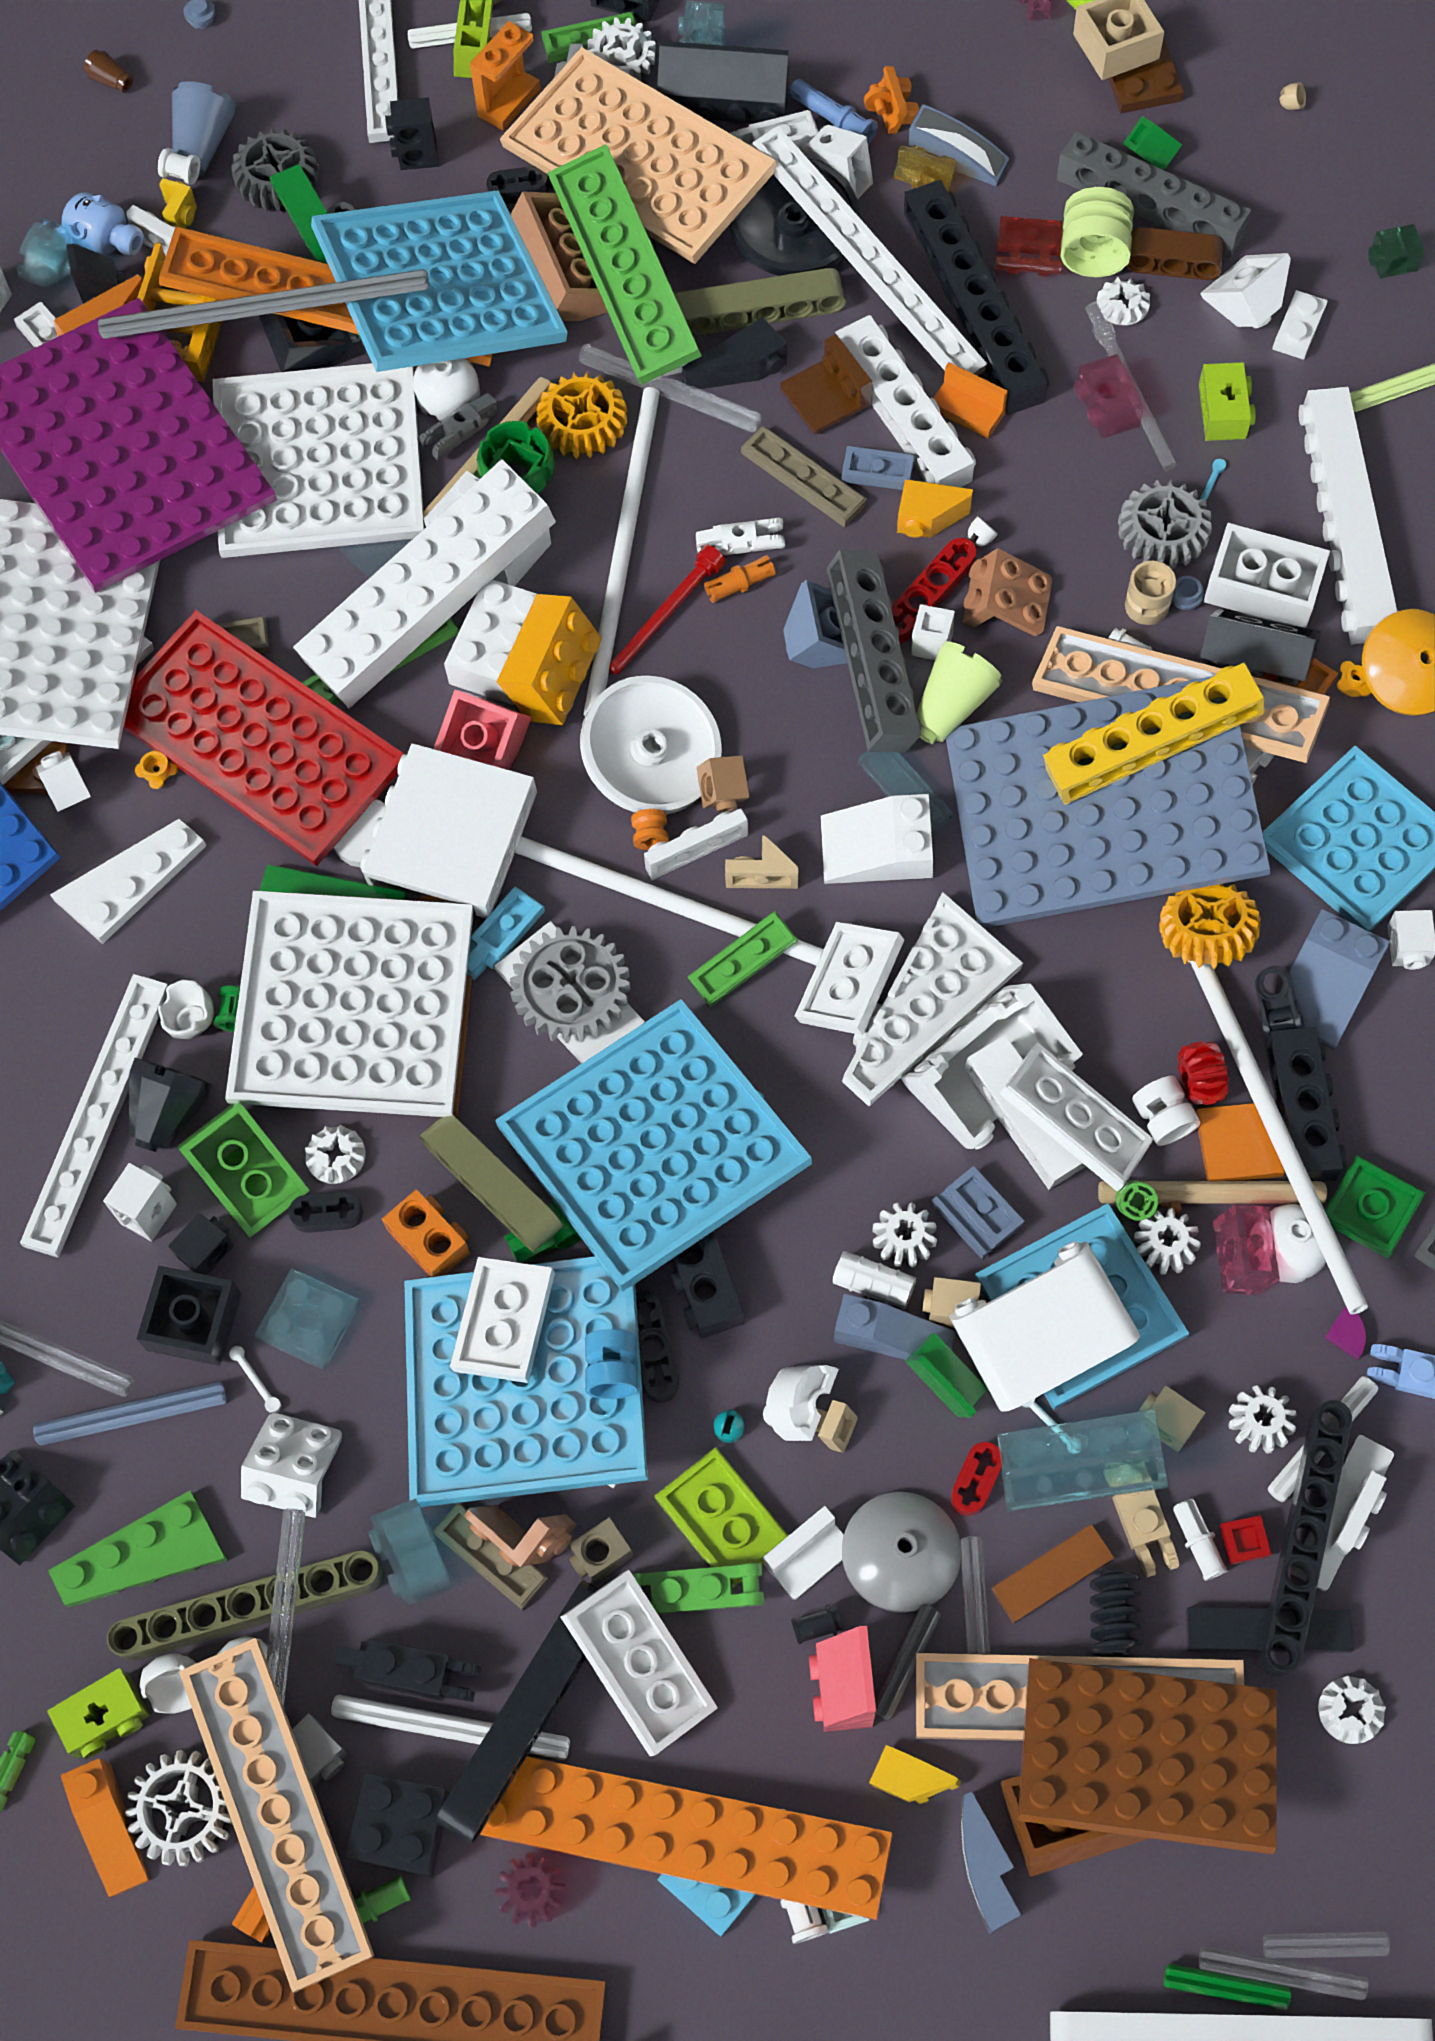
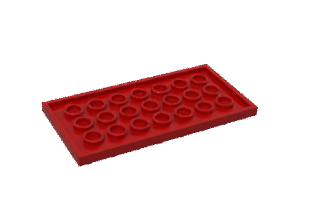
[123,610,404,867]

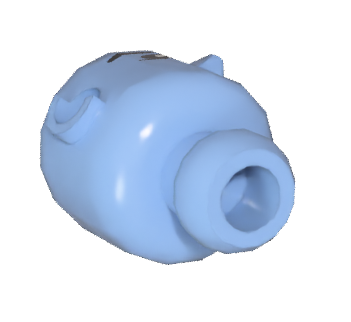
[62,192,144,256]

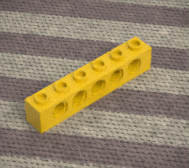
[1043,663,1264,805]

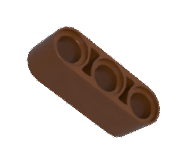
[1126,228,1224,280]

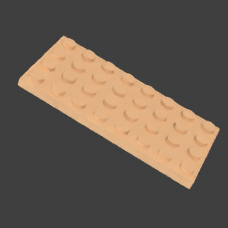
[500,47,777,264]

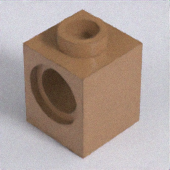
[696,756,749,813]

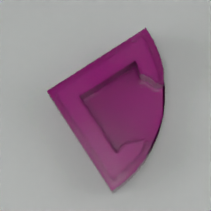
[1324,1306,1366,1360]

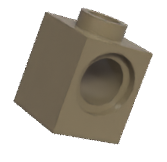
[1139,1385,1206,1453]
[569,1517,634,1584]

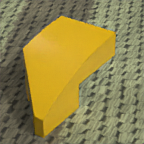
[869,1745,962,1804]

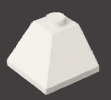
[1200,253,1291,328]

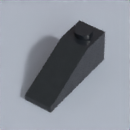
[682,317,787,391]

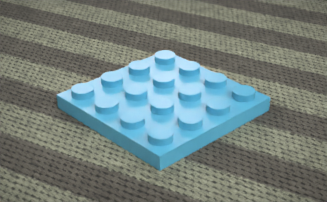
[1262,746,1435,932]
[975,1203,1189,1410]

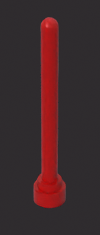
[609,545,726,675]

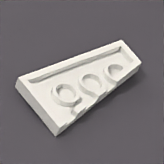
[51,819,206,944]

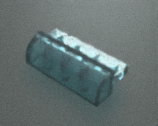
[997,1409,1169,1512]

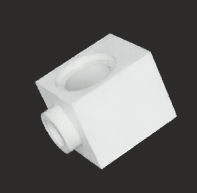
[36,751,91,812]
[1387,910,1435,970]

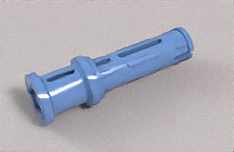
[789,78,878,145]

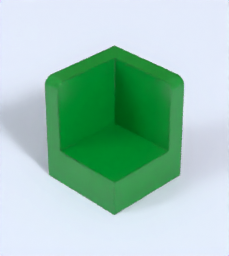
[1123,116,1182,170]

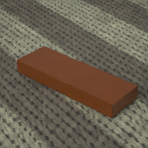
[991,1524,1114,1624]

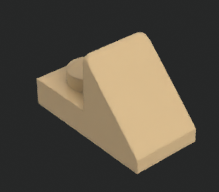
[725,835,798,889]

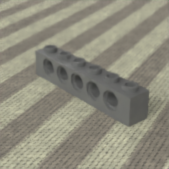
[1056,131,1251,258]
[826,549,921,753]

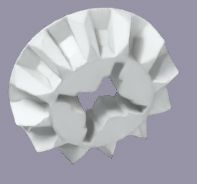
[1097,277,1150,325]
[305,1125,366,1184]
[1318,1676,1386,1744]

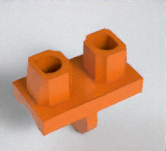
[863,66,919,134]

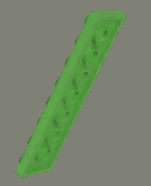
[548,144,701,385]

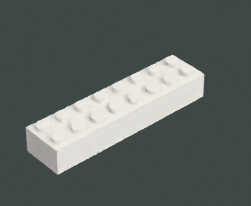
[293,460,556,708]

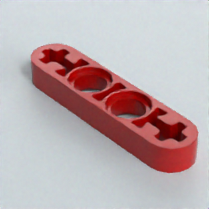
[891,538,976,644]

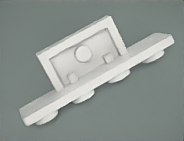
[1291,1435,1394,1591]

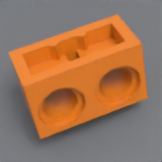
[382,1189,470,1277]

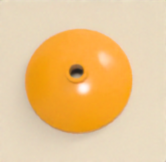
[1362,609,1435,716]

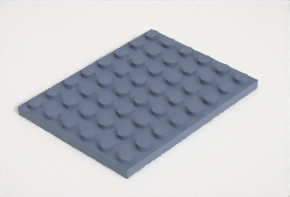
[946,676,1270,928]

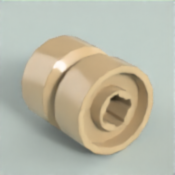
[1125,560,1176,625]

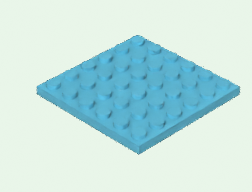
[311,191,568,372]
[495,999,812,1292]
[404,1257,648,1508]

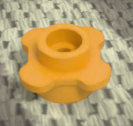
[1337,661,1371,697]
[135,750,178,789]

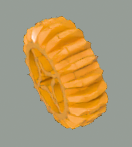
[537,371,627,460]
[1159,884,1261,969]

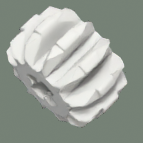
[873,1202,937,1268]
[1134,1208,1201,1275]
[1228,1385,1297,1454]

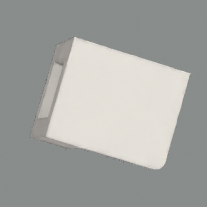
[912,604,955,660]

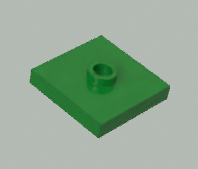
[1325,1155,1425,1259]

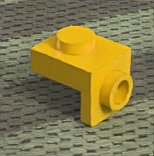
[159,178,197,229]

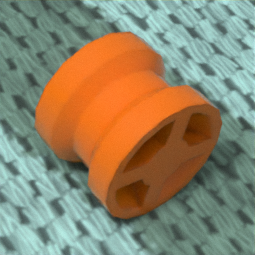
[631,809,669,850]

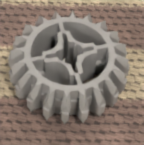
[1118,480,1212,570]

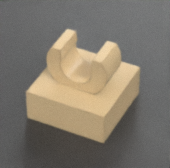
[816,1400,858,1453]

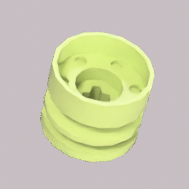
[1060,187,1134,277]

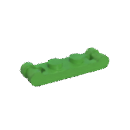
[632,1563,764,1614]

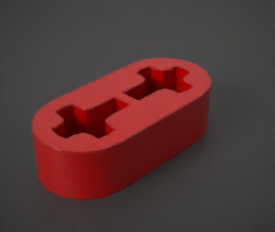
[951,1442,1003,1516]

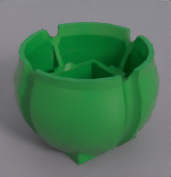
[476,421,555,495]

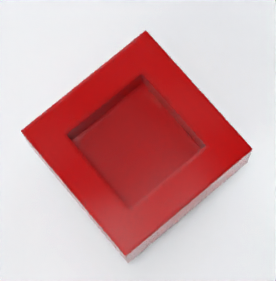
[1220,1515,1272,1565]

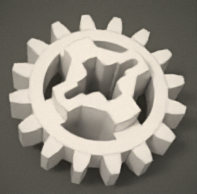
[588,18,656,81]

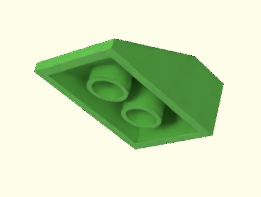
[178,1101,310,1238]

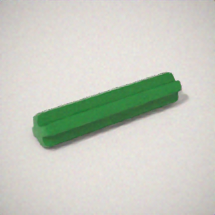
[1163,1964,1291,2010]

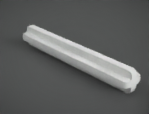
[408,13,532,49]
[1268,1376,1378,1502]

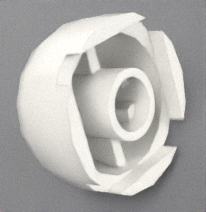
[413,358,480,421]
[1252,1204,1326,1283]

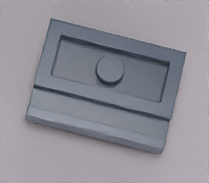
[932,1166,1025,1260]

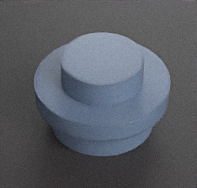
[183,0,215,29]
[1171,576,1204,610]

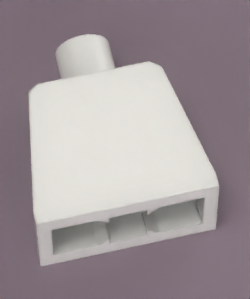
[798,125,873,200]

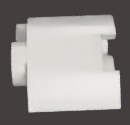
[763,1365,839,1441]

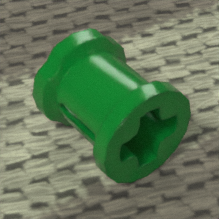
[213,986,240,1032]

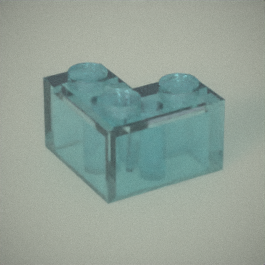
[368,1498,453,1606]

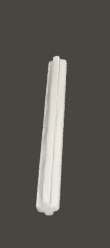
[331,1694,570,1760]

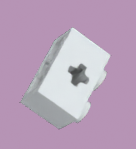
[103,1163,177,1242]

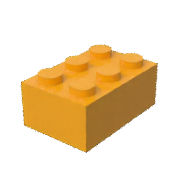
[496,594,602,725]

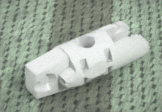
[696,518,785,555]

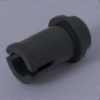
[791,1604,845,1644]

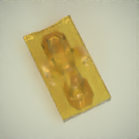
[893,145,956,191]

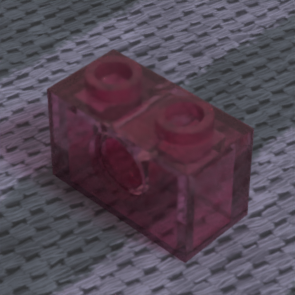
[1074,354,1144,439]
[1213,1204,1280,1295]

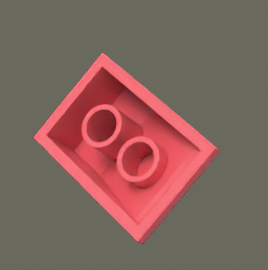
[434,690,532,770]
[809,1626,876,1732]

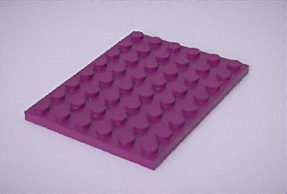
[0,298,277,593]

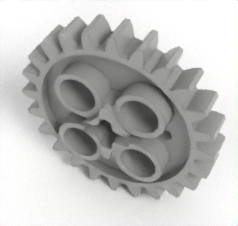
[510,926,631,1044]

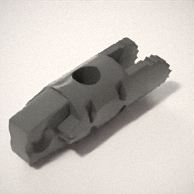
[418,393,497,460]

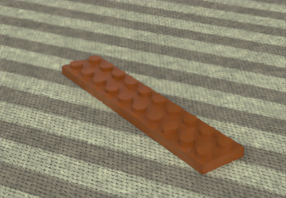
[175,1940,606,2041]

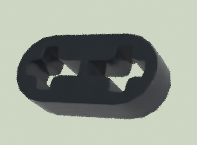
[486,166,549,204]
[288,1191,363,1233]

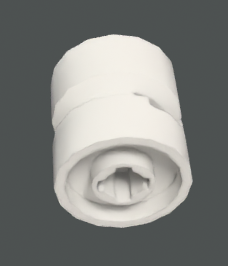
[1132,1076,1201,1146]

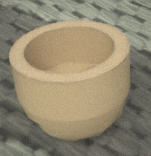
[1279,82,1306,110]

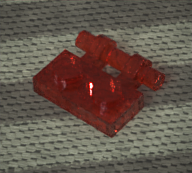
[995,216,1064,277]

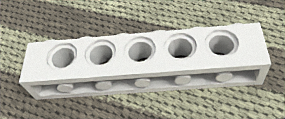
[835,315,976,487]

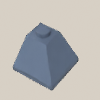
[783,580,847,669]

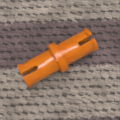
[704,555,776,603]

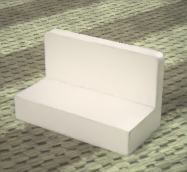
[763,1506,844,1600]

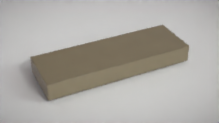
[433,1503,549,1611]

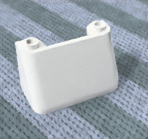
[900,983,1083,1150]
[948,1241,1140,1411]

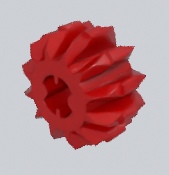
[1177,1041,1229,1106]

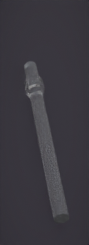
[1085,302,1177,471]

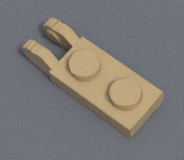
[1104,1460,1179,1577]

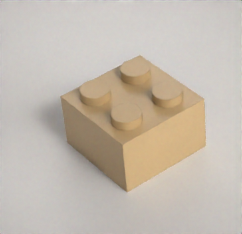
[1073,0,1164,80]

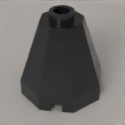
[129,1058,212,1152]

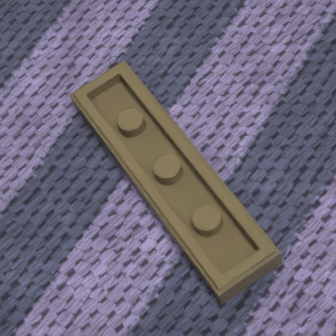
[741,425,867,528]

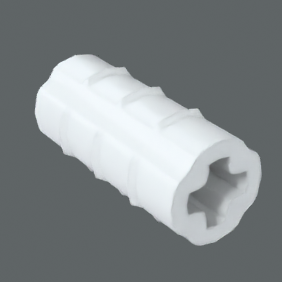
[833,1251,916,1310]

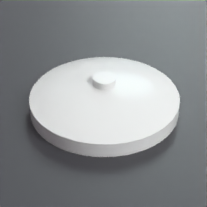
[580,675,722,815]

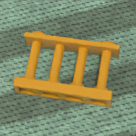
[137,243,223,382]

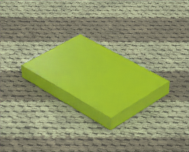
[655,1447,788,1588]

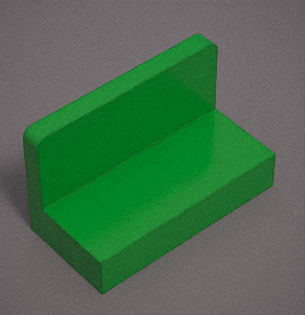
[905,1333,988,1418]

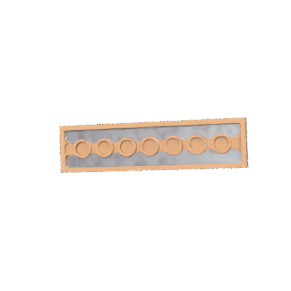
[1032,626,1330,763]
[179,1638,375,1992]
[916,1653,1245,1741]

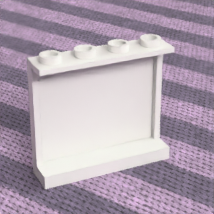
[360,743,537,919]

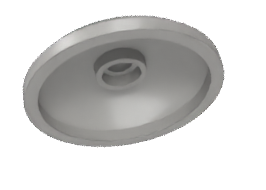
[842,1492,961,1613]

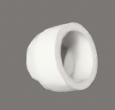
[968,516,998,547]

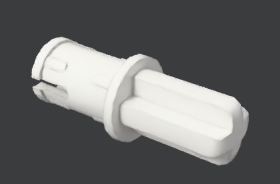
[1173,1499,1228,1581]

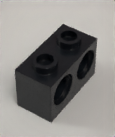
[385,97,439,170]

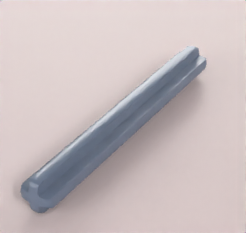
[33,1382,227,1445]

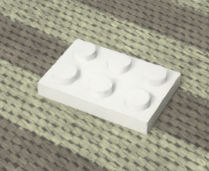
[795,922,904,1035]
[450,1257,555,1383]

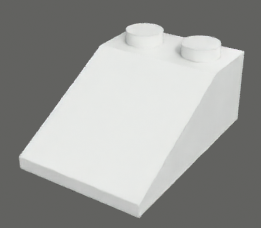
[821,794,933,884]

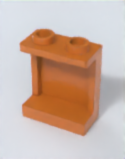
[470,21,541,131]

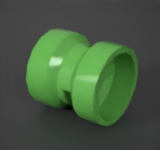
[1115,1180,1158,1220]

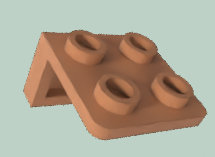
[963,548,1052,636]
[464,1505,577,1567]

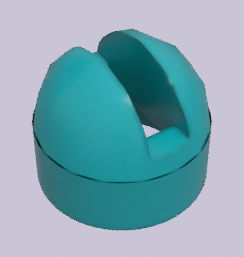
[713,1410,745,1443]

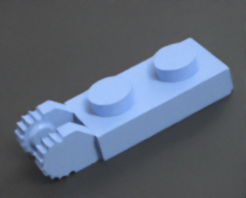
[1367,1344,1435,1399]

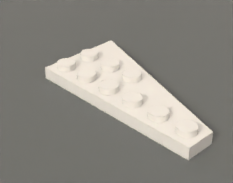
[842,892,1023,1106]

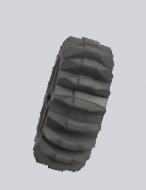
[231,128,320,211]

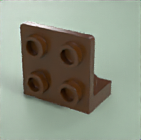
[780,333,872,434]

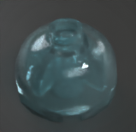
[17,217,75,287]

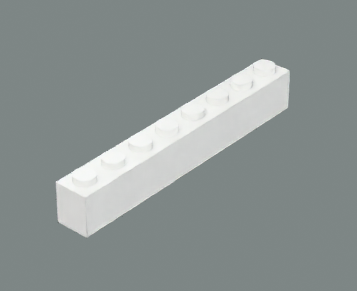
[1299,387,1397,645]

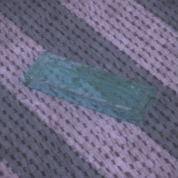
[858,750,953,834]

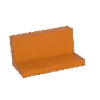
[934,362,1008,439]

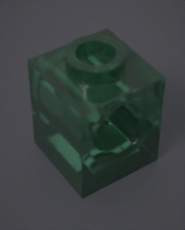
[1368,224,1425,279]

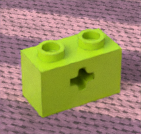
[1199,362,1256,441]
[47,1668,151,1759]

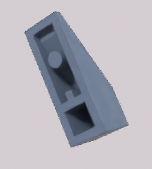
[834,1294,956,1360]

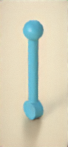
[1199,459,1226,500]

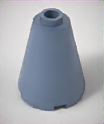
[172,81,237,177]

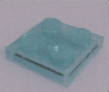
[255,1268,361,1370]

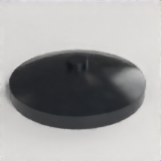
[729,158,860,276]

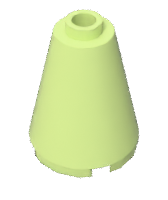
[916,641,1002,744]

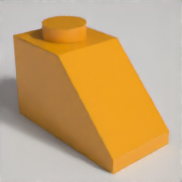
[897,479,973,538]

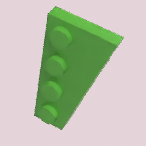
[48,1490,228,1608]

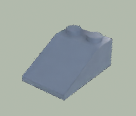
[1277,909,1390,1049]

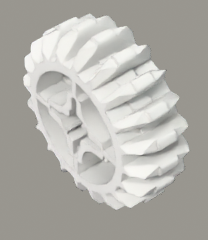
[125,1750,233,1866]

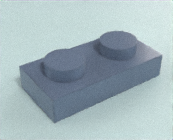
[841,446,914,490]

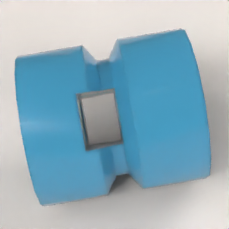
[585,1329,637,1399]

